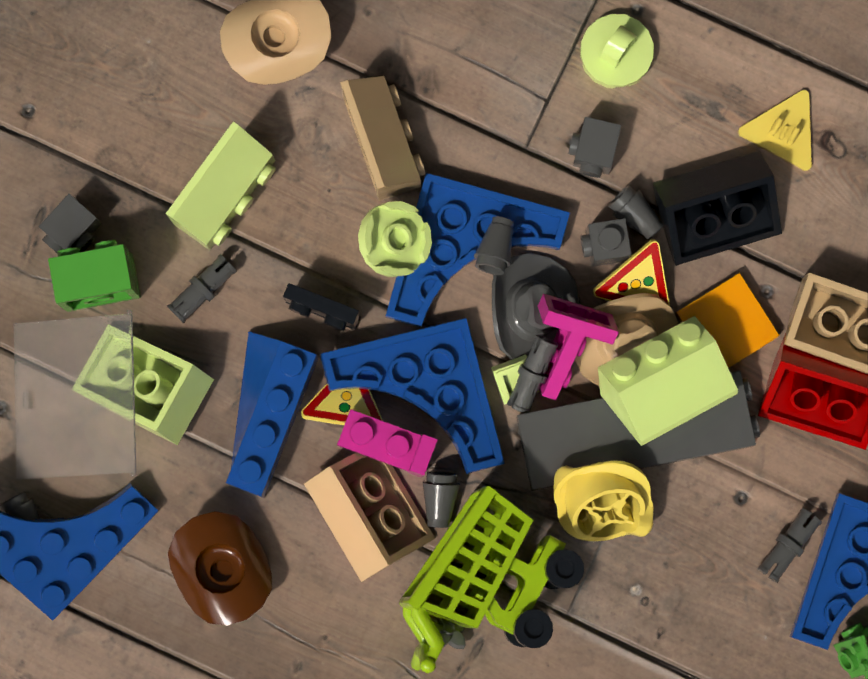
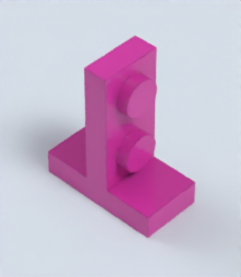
[538,293,619,400]
[337,409,438,478]

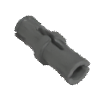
[167,254,237,323]
[507,335,559,413]
[758,508,822,583]

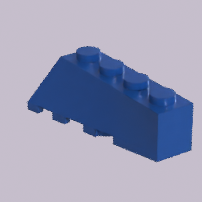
[226,332,319,498]

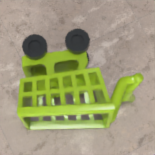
[399,486,584,673]

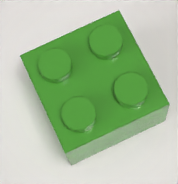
[48,240,141,312]

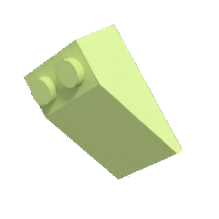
[73,325,214,445]

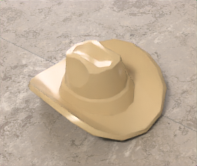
[220,0,331,85]
[574,293,679,386]

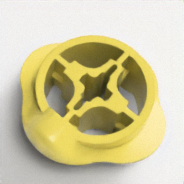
[553,461,654,541]

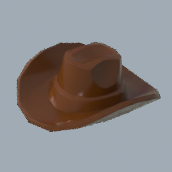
[168,511,272,626]

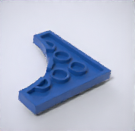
[386,173,570,327]
[320,318,505,474]
[0,483,158,621]
[790,493,868,650]

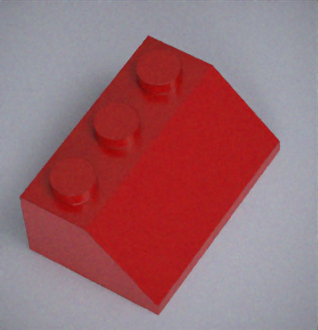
[758,333,868,450]

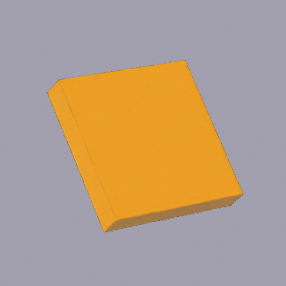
[675,273,780,368]

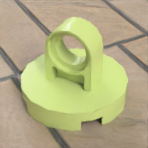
[580,14,654,88]
[358,201,432,277]

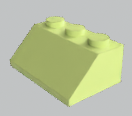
[166,122,276,250]
[598,316,738,446]

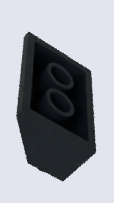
[653,151,782,266]

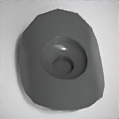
[492,253,580,360]

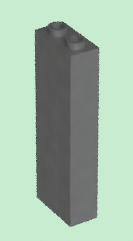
[516,371,760,491]

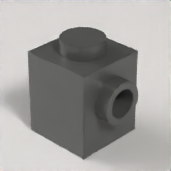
[568,117,622,178]
[38,194,102,253]
[581,218,631,267]

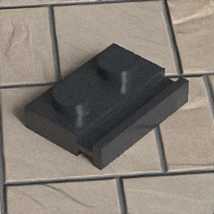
[283,283,361,331]

